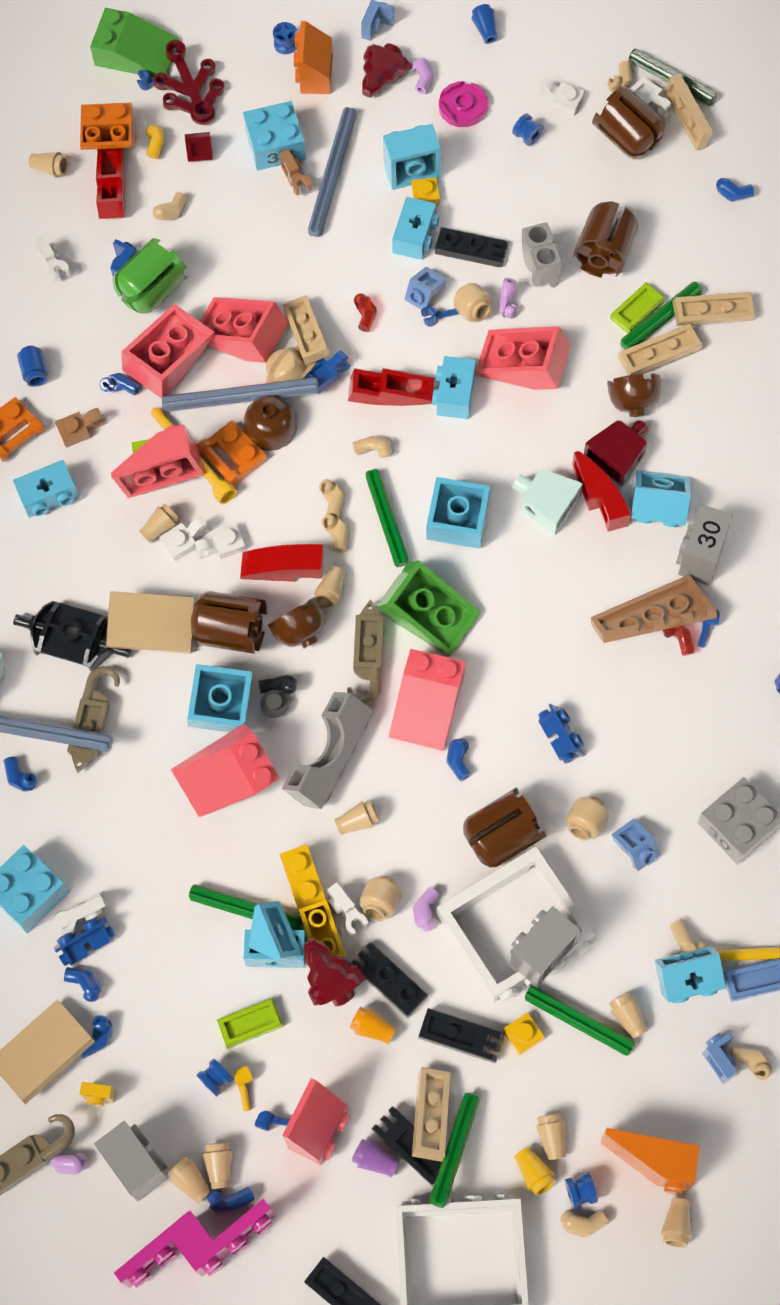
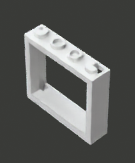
[436,847,595,1003]
[396,1194,529,1305]

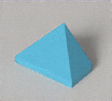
[248,901,302,961]

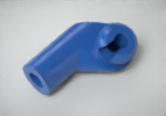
[207,1187,254,1212]

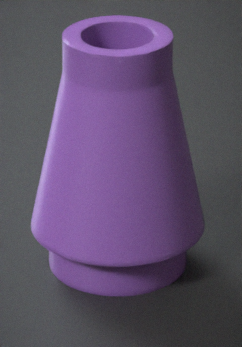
[351,1139,399,1178]

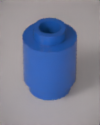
[17,345,49,387]

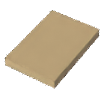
[106,591,194,654]
[0,999,95,1105]

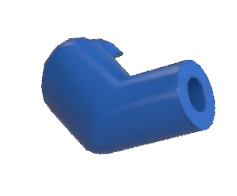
[716,178,754,202]
[99,373,141,396]
[446,738,472,782]
[3,756,37,792]
[64,967,102,1002]
[81,1015,113,1059]

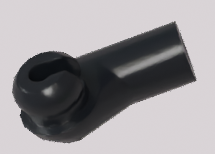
[258,674,297,695]

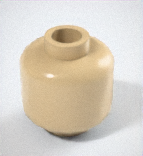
[454,283,492,322]
[566,796,609,841]
[359,876,402,921]

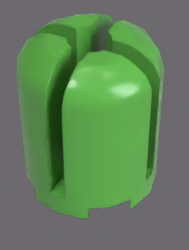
[112,238,188,314]

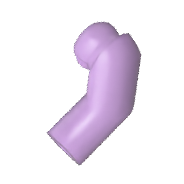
[412,57,434,94]
[499,278,517,319]
[413,887,440,932]
[49,1142,88,1175]

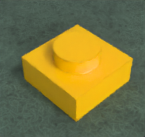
[411,177,440,205]
[502,1012,545,1056]
[79,1082,116,1107]

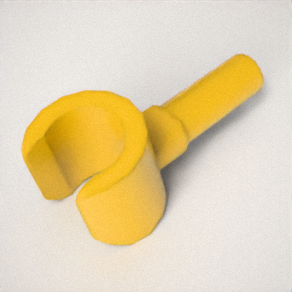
[234,1066,253,1111]

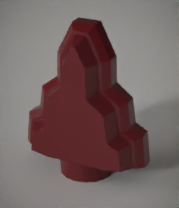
[362,43,412,98]
[304,938,366,1007]

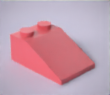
[200,297,289,363]
[121,304,215,399]
[475,326,571,390]
[111,425,205,498]
[389,649,465,751]
[170,723,280,817]
[282,1078,350,1165]

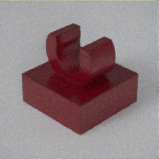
[185,132,213,162]

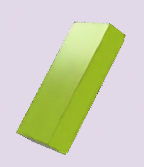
[610,282,665,334]
[216,998,283,1049]

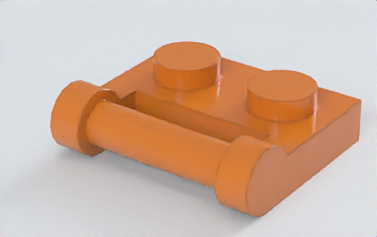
[0,397,45,462]
[197,420,267,486]

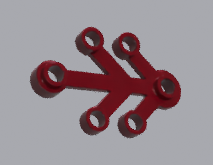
[154,40,224,125]

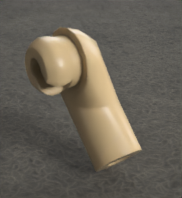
[607,61,632,92]
[730,1047,772,1080]

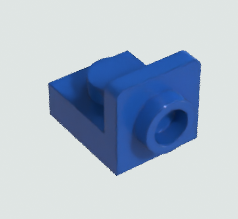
[110,239,137,277]

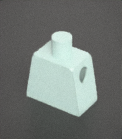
[513,469,582,535]

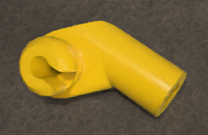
[146,125,164,159]

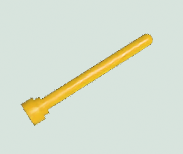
[151,407,237,505]

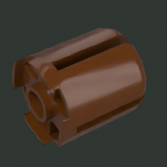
[592,85,666,159]
[573,201,638,278]
[191,591,267,654]
[463,787,547,868]

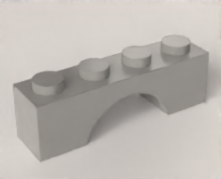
[282,692,374,809]

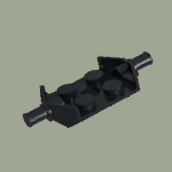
[13,601,132,671]

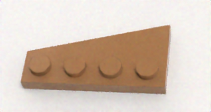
[590,574,717,643]

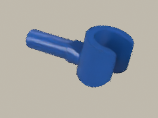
[136,70,165,90]
[421,306,458,327]
[697,610,720,648]
[254,1111,290,1132]

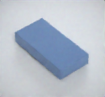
[723,959,780,1002]

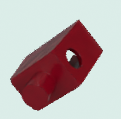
[584,420,649,486]

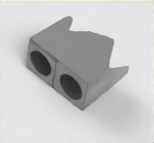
[522,222,563,288]

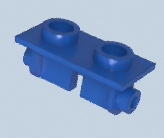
[538,703,585,764]
[54,916,116,967]

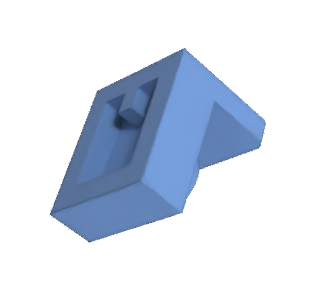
[361,0,394,41]
[404,267,447,310]
[611,818,660,871]
[702,1032,738,1084]

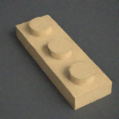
[664,74,713,150]
[673,292,755,326]
[283,295,330,365]
[618,323,702,375]
[412,1067,451,1162]

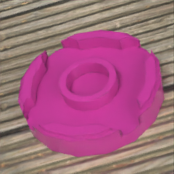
[439,81,488,127]

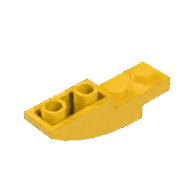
[279,844,346,957]

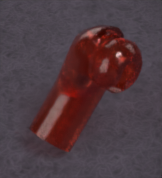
[353,293,377,332]
[662,625,695,656]

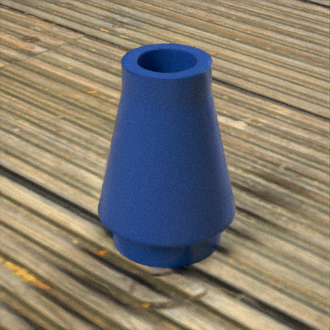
[471,4,498,44]

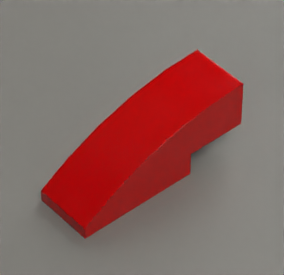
[96,148,125,219]
[348,368,434,406]
[572,451,631,532]
[240,544,324,582]

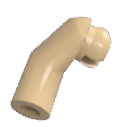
[152,192,187,221]
[352,436,392,458]
[319,479,345,518]
[321,514,348,553]
[670,920,706,952]
[561,1210,609,1237]

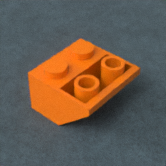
[294,21,333,94]
[80,102,135,150]

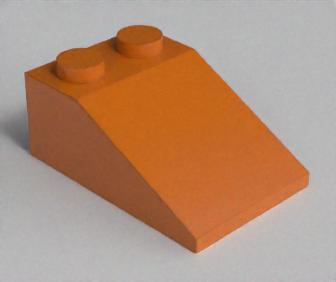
[600,1128,700,1195]

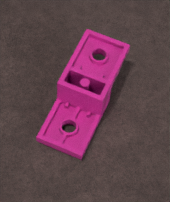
[114,1199,275,1288]

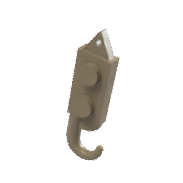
[347,600,384,706]
[67,666,120,773]
[0,1114,75,1195]

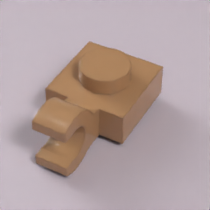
[279,149,312,196]
[55,408,105,448]

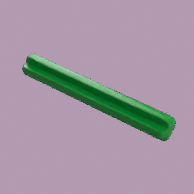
[620,281,703,350]
[365,469,409,567]
[188,884,301,930]
[524,985,635,1056]
[429,1093,480,1208]

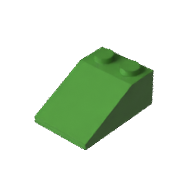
[90,7,179,78]
[376,560,481,656]

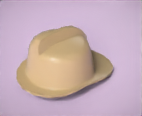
[266,346,318,383]

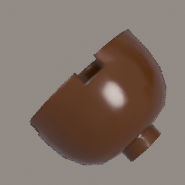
[607,374,661,417]
[243,396,297,451]
[268,597,325,649]

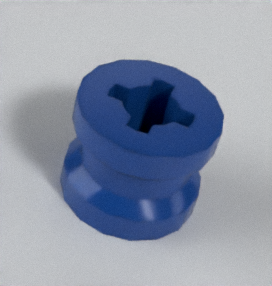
[273,22,297,55]
[512,113,544,146]
[196,1058,234,1097]
[564,1172,598,1210]

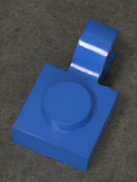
[304,350,351,394]

